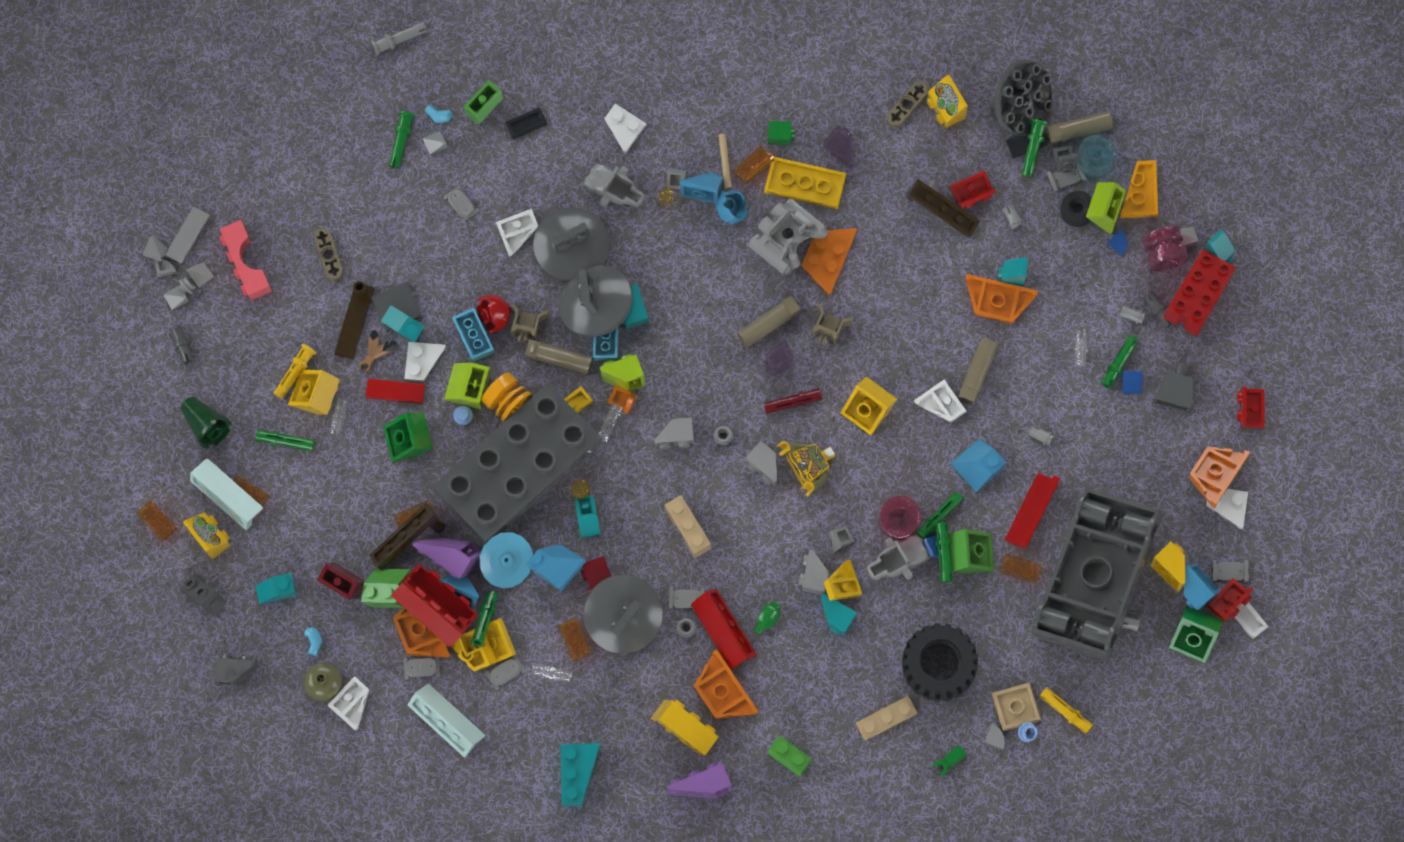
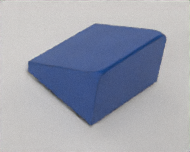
[1122,371,1142,394]
[924,535,939,558]

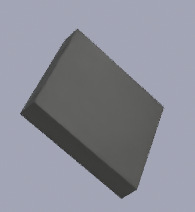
[371,282,422,332]

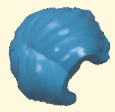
[716,190,749,224]

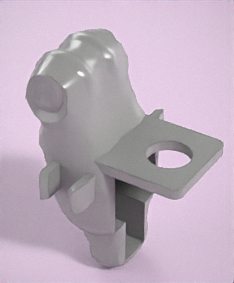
[583,164,645,208]
[867,534,931,580]

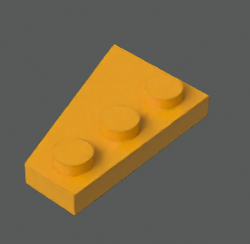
[1120,160,1158,218]

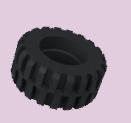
[902,623,978,702]

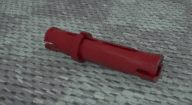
[763,388,823,414]

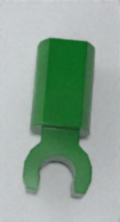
[932,745,967,777]

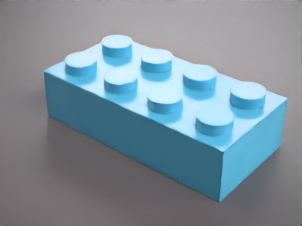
[452,308,495,362]
[593,326,619,361]

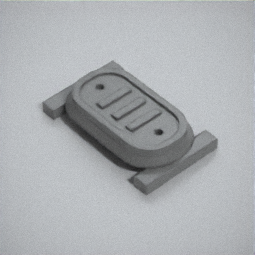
[1047,161,1086,192]
[443,185,480,223]
[1212,560,1249,582]
[669,587,705,609]
[485,655,526,690]
[404,657,440,680]

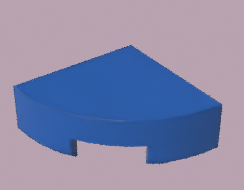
[1108,229,1127,256]

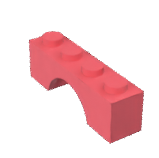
[219,220,272,300]

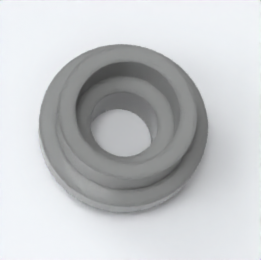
[179,277,196,294]
[714,426,733,445]
[676,618,696,638]

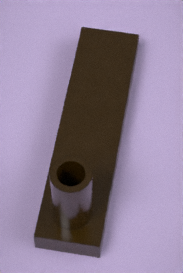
[906,179,980,238]
[334,281,374,360]
[370,503,445,570]

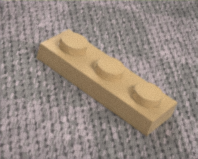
[855,696,917,741]

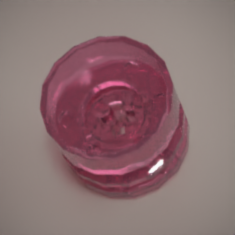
[1141,226,1189,272]
[878,495,921,541]

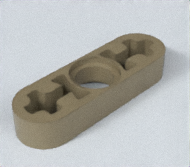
[887,81,928,128]
[314,228,343,281]

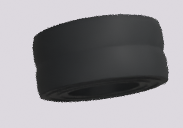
[1060,191,1092,227]

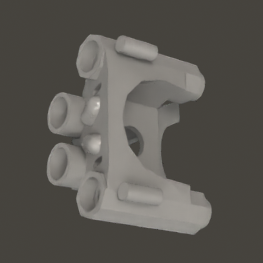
[749,198,828,275]

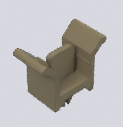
[510,303,549,344]
[811,304,853,346]

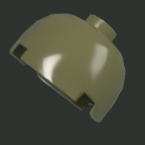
[304,662,344,703]

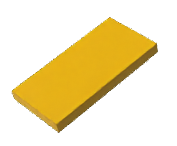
[764,156,847,210]

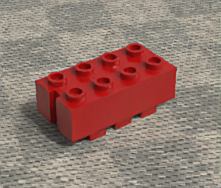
[1163,249,1236,336]
[391,563,478,648]

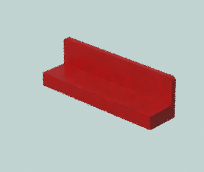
[1005,473,1061,550]
[691,589,757,669]

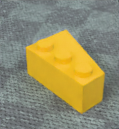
[650,700,719,756]

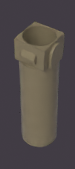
[1045,111,1113,144]
[737,296,801,348]
[958,338,999,406]
[525,339,593,375]

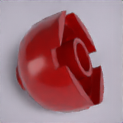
[476,294,511,334]

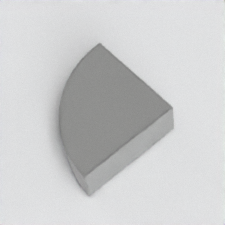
[154,258,177,277]
[984,724,1005,750]

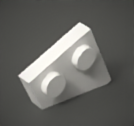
[604,104,646,154]
[496,209,538,257]
[404,342,446,382]
[914,380,967,423]
[1206,489,1248,529]
[328,676,370,731]

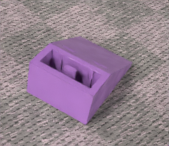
[413,536,482,579]
[667,762,732,799]

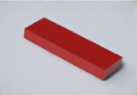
[365,378,426,404]

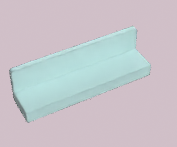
[190,459,263,531]
[408,684,485,758]

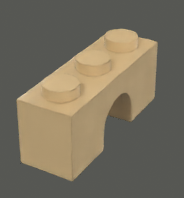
[664,495,711,559]

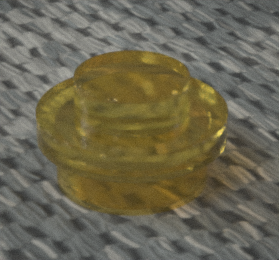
[658,187,673,206]
[571,480,590,499]

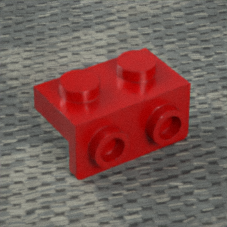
[949,170,996,209]
[1237,386,1265,429]
[1207,578,1253,622]

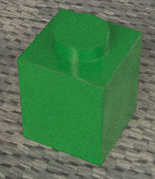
[768,121,795,146]

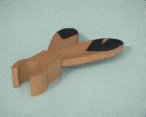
[359,330,397,374]

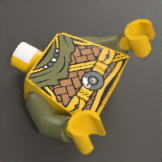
[776,441,835,497]

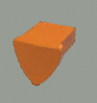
[607,385,637,415]

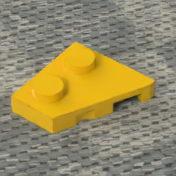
[824,560,862,601]

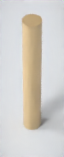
[718,134,732,190]

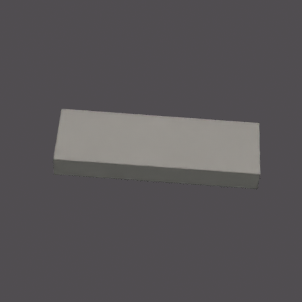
[165,207,211,265]

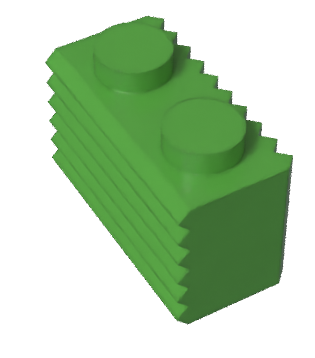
[464,81,503,125]
[768,735,811,777]

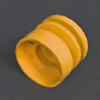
[481,372,533,423]

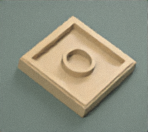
[991,682,1041,731]

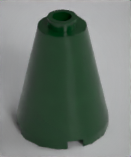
[181,397,232,449]

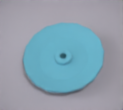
[479,532,533,588]

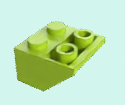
[1086,182,1126,234]
[600,354,645,391]
[444,363,491,409]

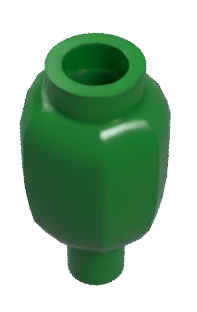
[754,601,782,635]

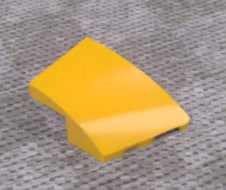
[445,618,516,672]

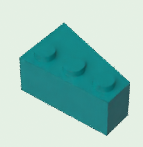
[560,743,601,807]

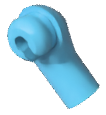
[425,104,453,123]
[304,627,322,657]

